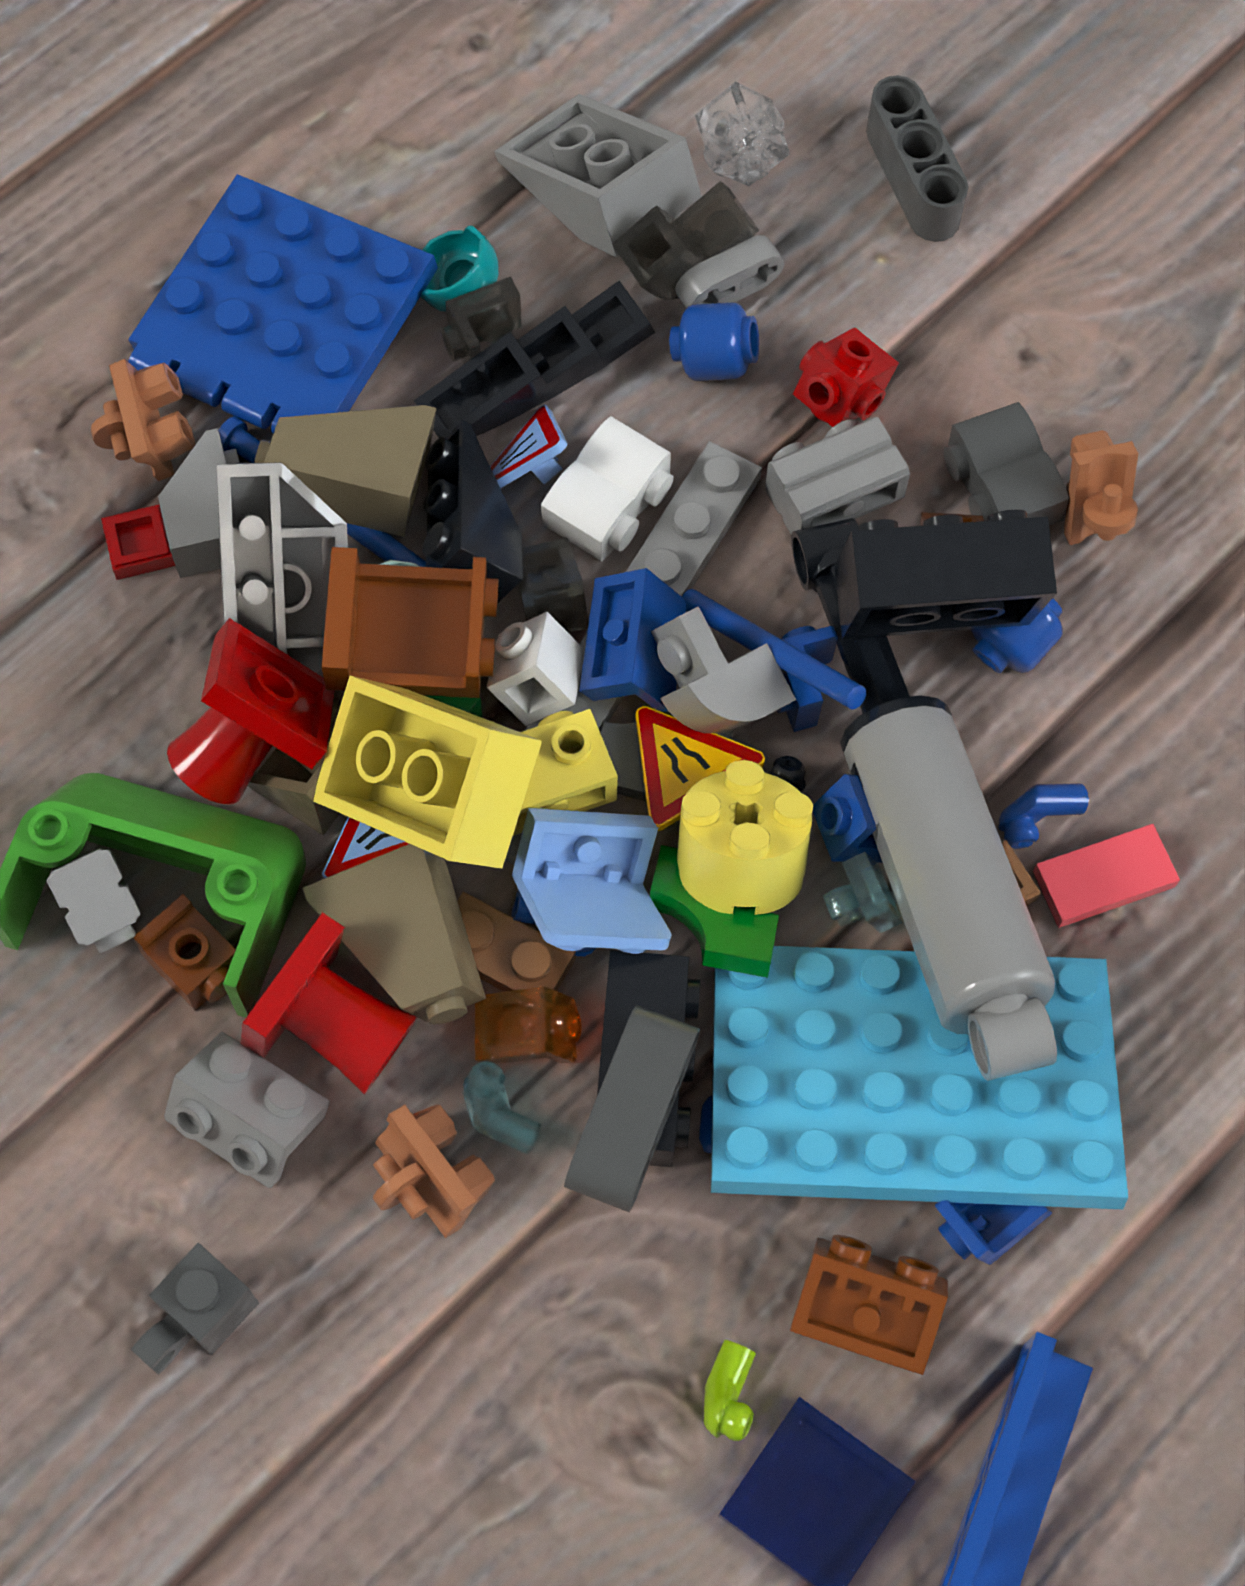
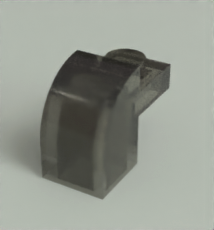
[612,181,759,300]

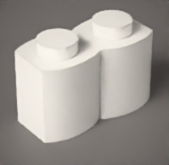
[541,416,674,562]

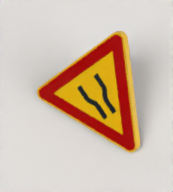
[635,706,765,831]

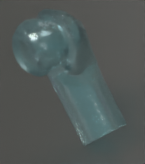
[462,1061,542,1155]

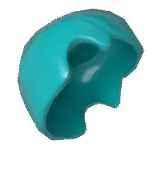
[421,225,499,313]

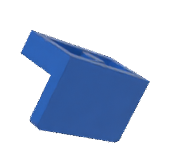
[579,568,686,712]

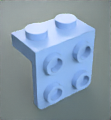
[512,808,672,954]

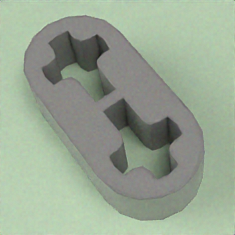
[675,235,784,308]

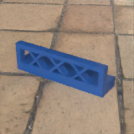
[939,1332,1093,1586]

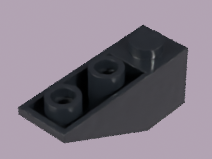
[423,420,523,603]

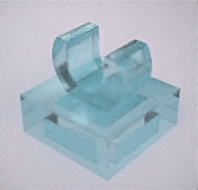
[823,852,904,933]

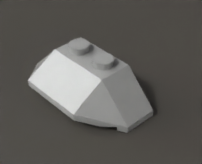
[216,462,348,678]

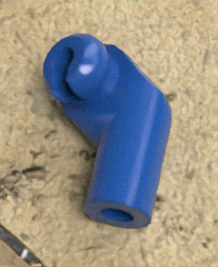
[998,783,1089,849]

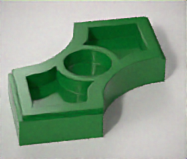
[650,845,779,978]

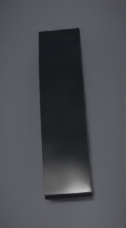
[414,280,656,438]

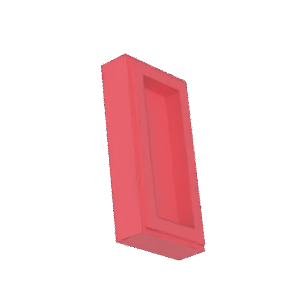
[1033,824,1180,928]

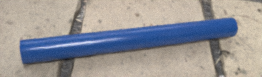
[682,589,866,710]

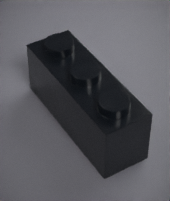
[597,950,701,1167]

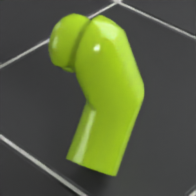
[704,1340,756,1441]

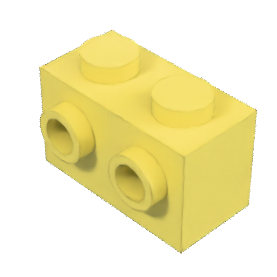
[513,709,618,836]

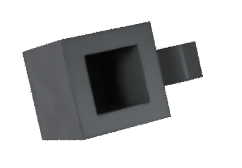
[131,1242,259,1375]

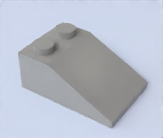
[494,94,702,257]

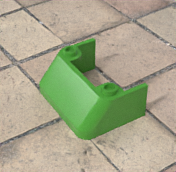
[0,773,306,1018]

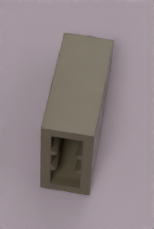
[254,405,436,537]
[303,844,486,1024]

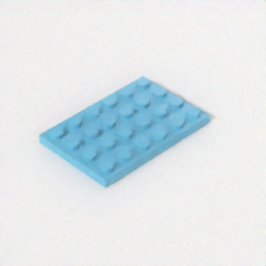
[711,946,1128,1210]

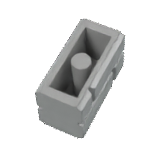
[765,417,910,535]
[46,847,141,953]

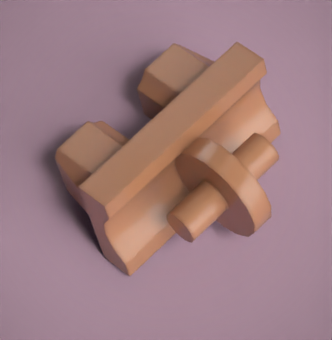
[91,359,196,481]
[1064,430,1139,545]
[373,1104,495,1238]

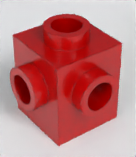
[793,327,899,427]

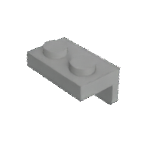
[164,1031,330,1188]

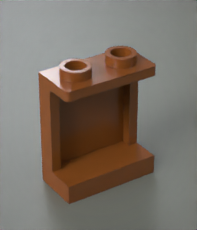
[322,547,499,698]

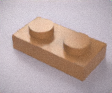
[457,892,576,1013]

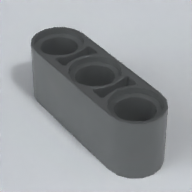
[866,75,969,242]
[564,1005,700,1213]

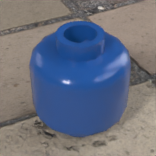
[669,302,759,381]
[971,598,1063,673]

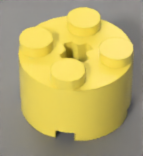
[677,760,813,915]

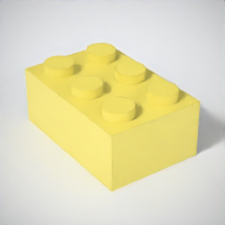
[313,676,542,869]

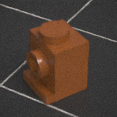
[133,894,236,1011]

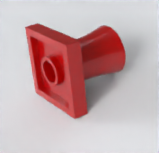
[167,618,335,805]
[240,912,418,1095]

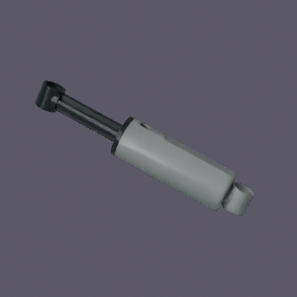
[791,518,1057,1081]

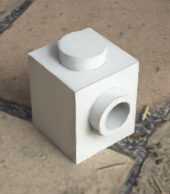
[486,612,585,726]

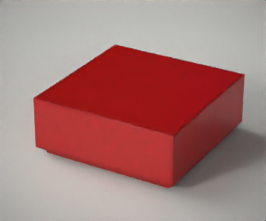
[101,504,176,580]

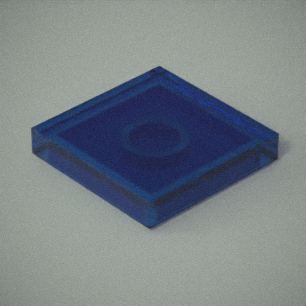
[718,1397,916,1586]

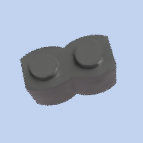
[944,402,1069,525]

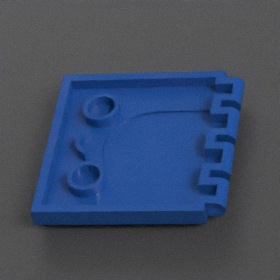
[128,174,438,434]

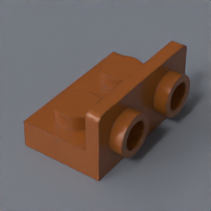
[790,1235,948,1375]

